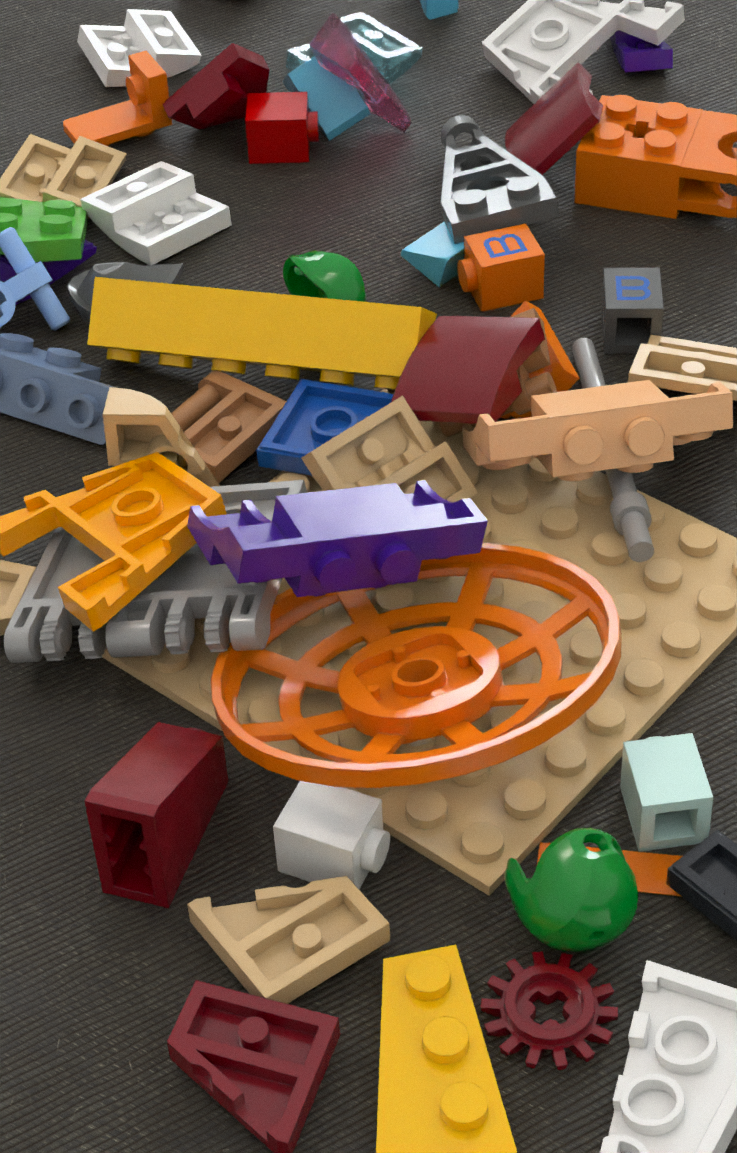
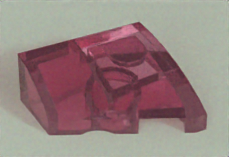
[309,13,412,133]

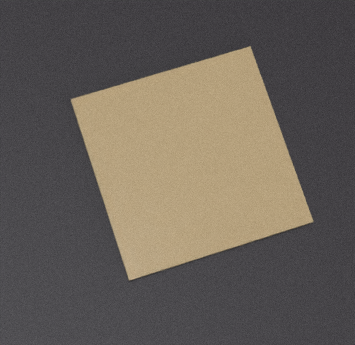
[102,389,737,896]

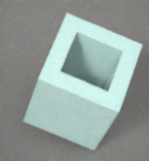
[620,733,713,852]

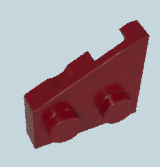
[167,980,340,1153]

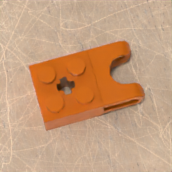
[575,95,737,219]

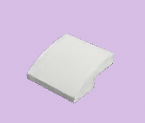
[77,9,201,87]
[80,161,232,265]

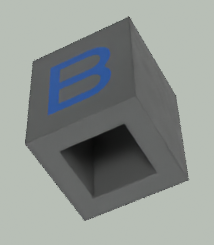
[601,267,664,354]

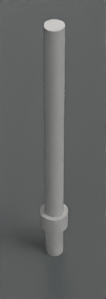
[572,338,654,562]

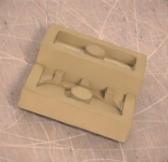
[0,134,127,219]
[628,335,737,401]
[301,395,478,502]

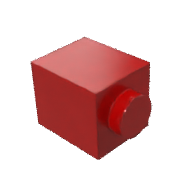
[245,92,319,164]

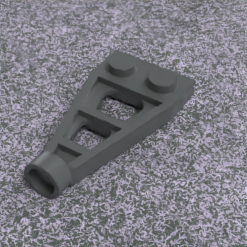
[440,115,560,244]

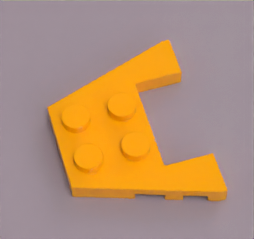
[0,452,227,632]

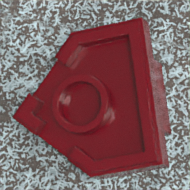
[163,43,270,130]

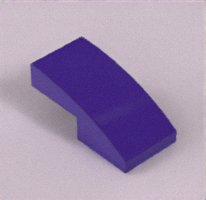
[610,30,673,72]

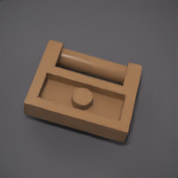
[171,370,287,483]

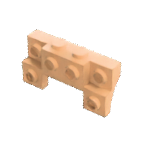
[462,380,733,481]

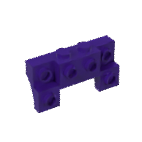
[187,480,488,597]

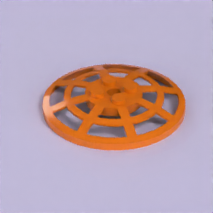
[211,543,622,788]

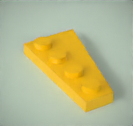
[376,944,517,1153]

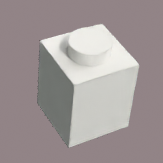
[273,781,390,889]

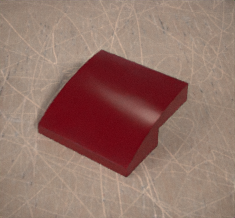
[505,62,603,175]
[391,316,545,424]

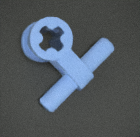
[0,227,70,331]

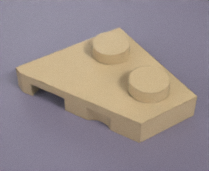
[187,876,390,1004]

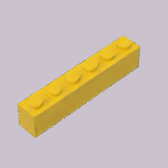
[87,277,437,390]

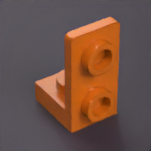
[63,50,172,146]

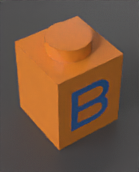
[457,224,545,312]

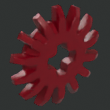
[481,951,618,1070]

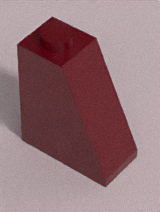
[84,722,228,908]

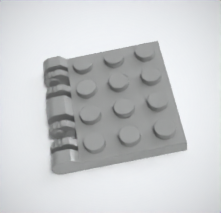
[4,480,307,663]

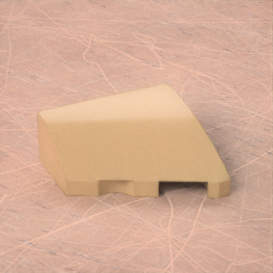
[103,387,220,487]

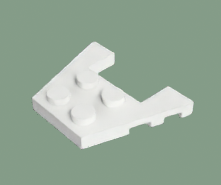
[482,0,685,104]

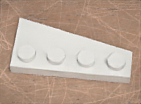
[600,960,737,1153]

